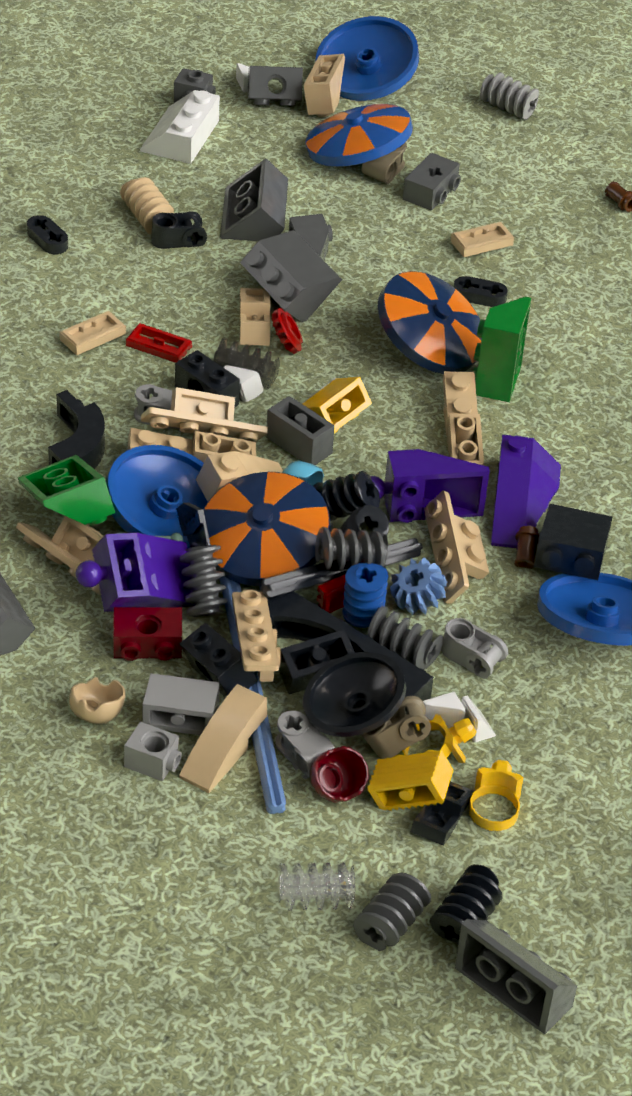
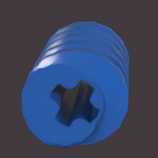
[342,563,388,628]

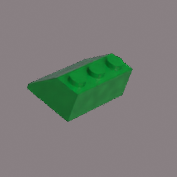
[473,296,532,403]
[17,455,115,525]

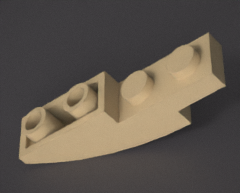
[443,371,484,465]
[127,428,256,463]

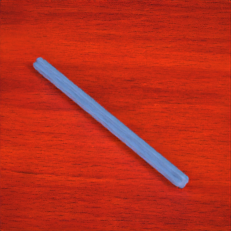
[219,576,286,814]

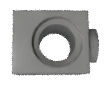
[124,721,182,781]

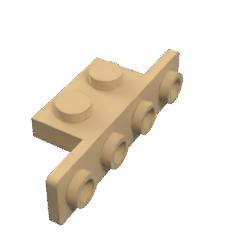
[141,387,268,442]
[424,490,489,604]
[16,516,103,595]
[232,590,281,682]

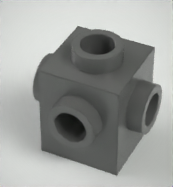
[174,68,216,103]

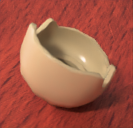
[69,677,125,724]

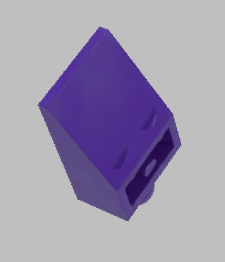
[370,449,490,523]
[75,533,195,612]

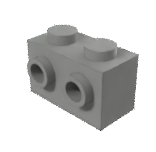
[143,673,220,735]

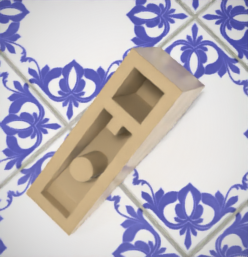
[304,54,345,117]
[196,451,283,501]

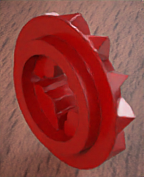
[271,308,303,354]

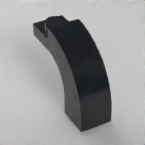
[48,390,105,469]

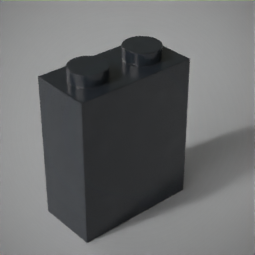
[534,504,613,581]

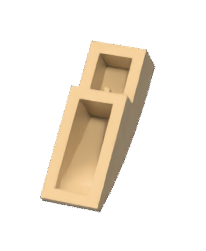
[240,288,271,346]
[179,684,267,793]

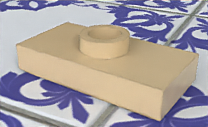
[451,222,514,257]
[60,311,126,355]

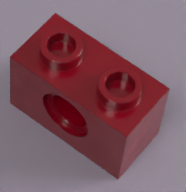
[113,607,182,661]

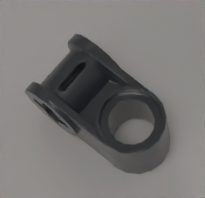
[151,211,207,249]

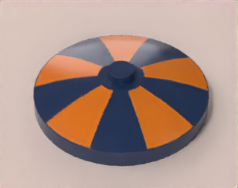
[378,271,482,374]
[204,472,331,586]

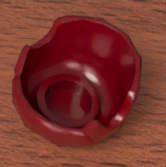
[310,746,369,803]

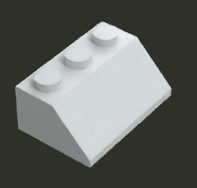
[140,90,220,164]

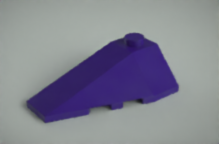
[491,435,561,548]

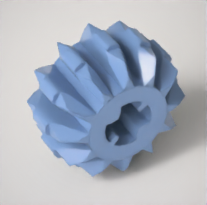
[390,558,447,615]

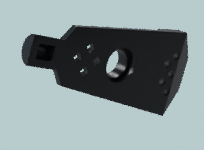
[176,502,218,594]

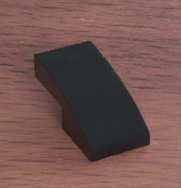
[410,781,474,846]

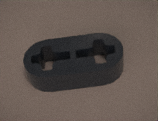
[27,215,68,255]
[453,276,508,307]

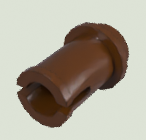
[605,181,632,212]
[514,526,540,569]

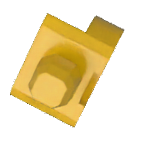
[402,714,477,763]
[469,760,524,831]

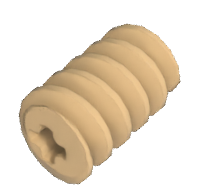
[120,177,174,234]

